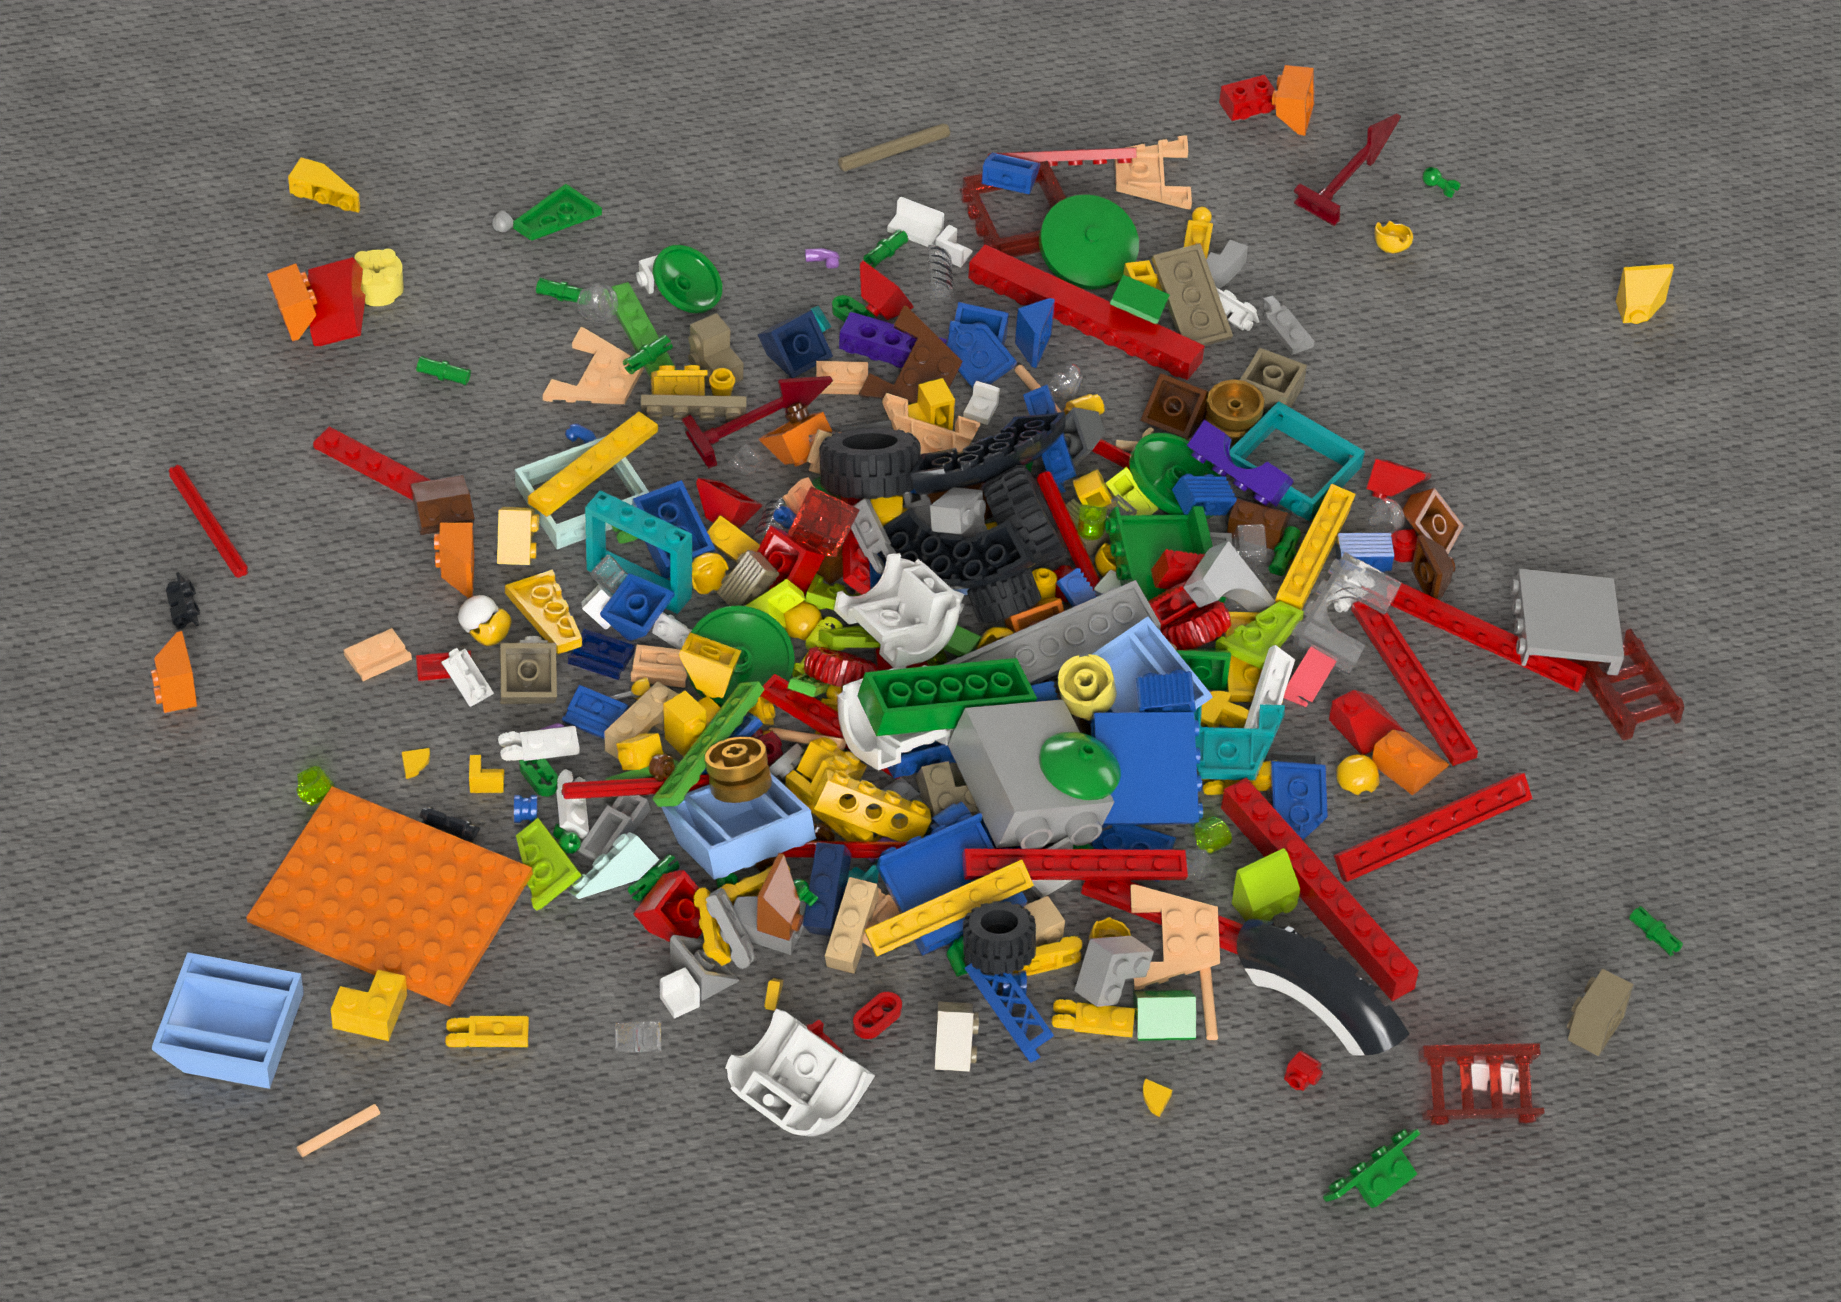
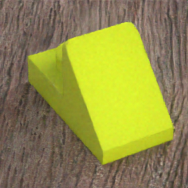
[1105,467,1158,515]
[746,579,805,629]

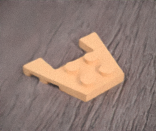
[1114,135,1192,209]
[543,327,644,404]
[882,393,980,454]
[1131,885,1220,990]

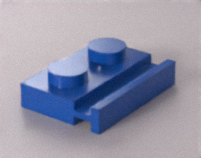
[562,685,630,740]

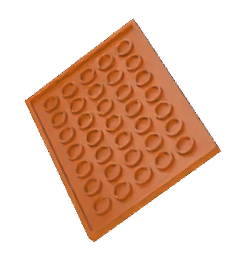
[246,786,533,1007]

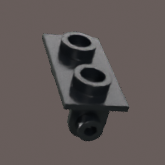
[166,572,200,629]
[420,807,480,843]

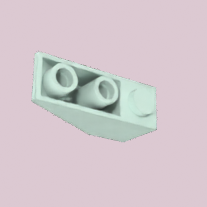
[569,832,659,899]

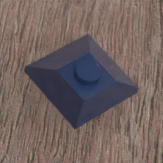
[757,310,833,378]

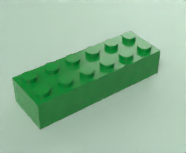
[857,658,1037,736]

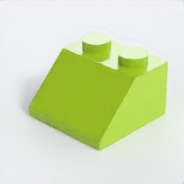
[1231,848,1300,921]

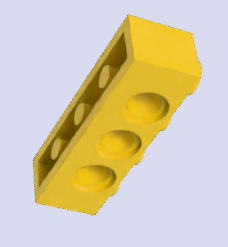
[813,769,931,842]

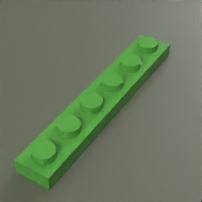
[605,282,677,378]
[652,681,765,807]

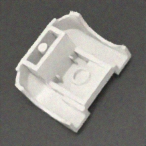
[834,553,961,668]
[838,665,955,770]
[725,1009,875,1136]

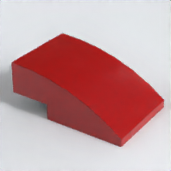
[307,257,366,346]

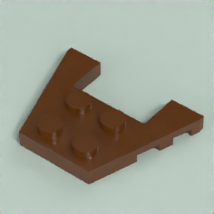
[859,305,963,404]

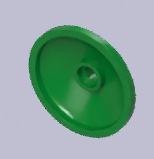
[653,245,722,314]
[1039,732,1121,800]

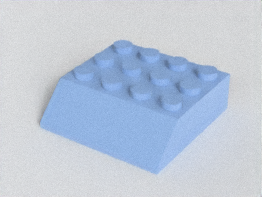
[1083,617,1213,725]
[662,772,816,880]
[152,953,303,1089]

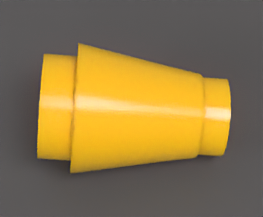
[709,368,735,396]

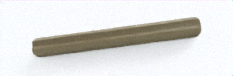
[838,123,950,171]

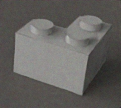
[930,487,987,538]
[1074,936,1154,1007]

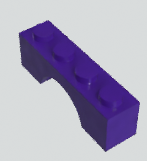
[1187,420,1294,507]

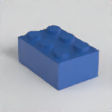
[632,480,715,579]

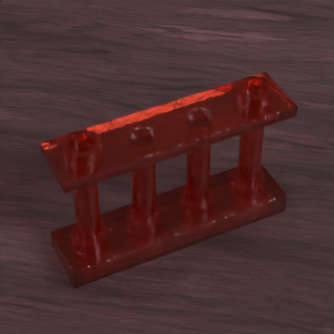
[1571,629,1684,741]
[1418,1043,1545,1125]

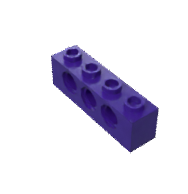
[839,312,947,368]

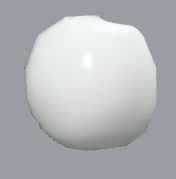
[458,595,499,633]

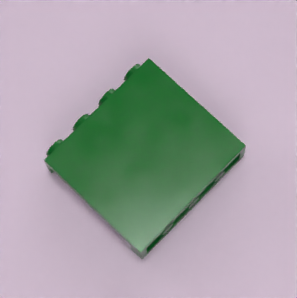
[1105,506,1226,603]

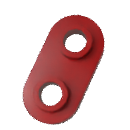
[853,992,902,1039]

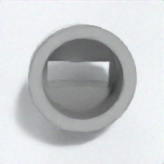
[492,210,513,232]

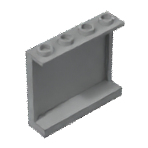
[1510,569,1624,675]

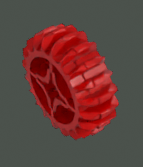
[1159,601,1232,650]
[804,647,878,688]

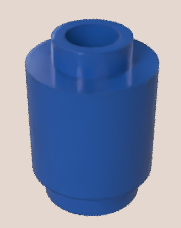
[930,802,971,831]

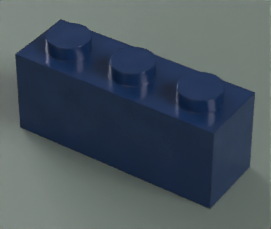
[803,842,852,936]

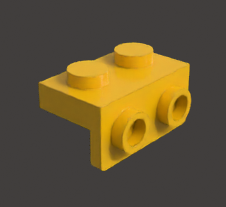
[651,365,708,396]

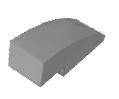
[1206,240,1248,289]
[577,795,651,861]

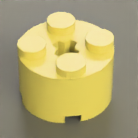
[355,249,404,306]
[1058,654,1117,721]

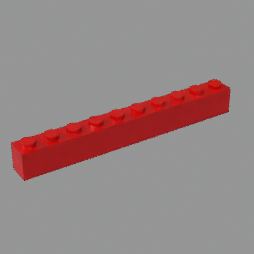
[968,244,1205,380]
[1221,777,1419,1001]

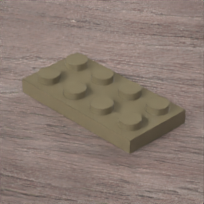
[1151,243,1233,346]
[641,394,747,421]

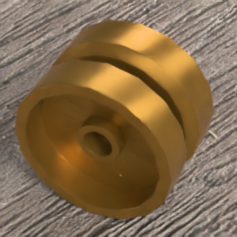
[1205,380,1264,446]
[705,736,772,803]

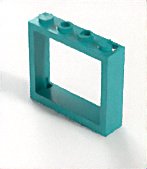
[1230,401,1365,521]
[585,490,692,614]

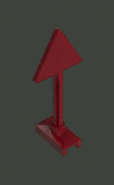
[1294,113,1401,226]
[682,376,833,469]

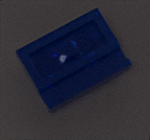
[568,629,634,680]

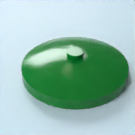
[1039,195,1139,290]
[1129,433,1222,520]
[685,606,795,707]

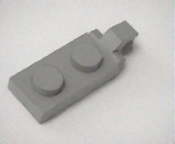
[1262,295,1315,355]

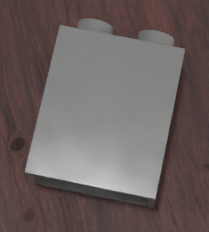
[948,700,1114,849]

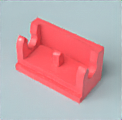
[1283,647,1337,707]

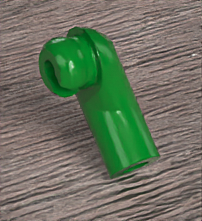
[947,935,967,977]

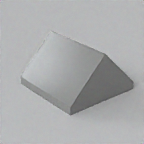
[670,935,739,1001]

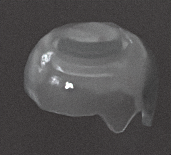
[577,283,619,322]
[1048,363,1083,401]
[1368,498,1405,536]

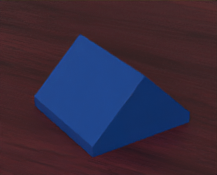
[1015,298,1055,368]
[955,302,1009,345]
[600,573,675,641]

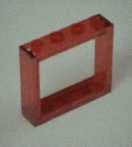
[960,161,1066,257]

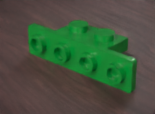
[1323,1129,1421,1208]

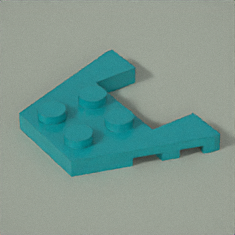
[1194,704,1285,780]

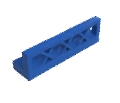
[1023,385,1077,493]
[965,963,1054,1063]

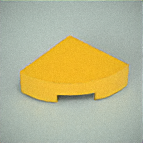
[402,748,430,779]
[764,978,784,1011]
[1142,1079,1172,1117]

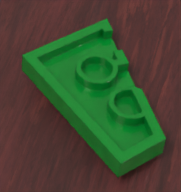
[513,184,602,241]

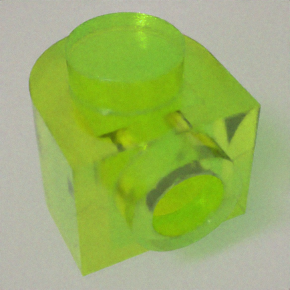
[1078,504,1107,540]
[296,766,334,806]
[1195,816,1232,854]

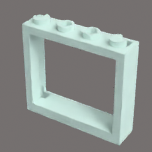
[515,436,649,549]

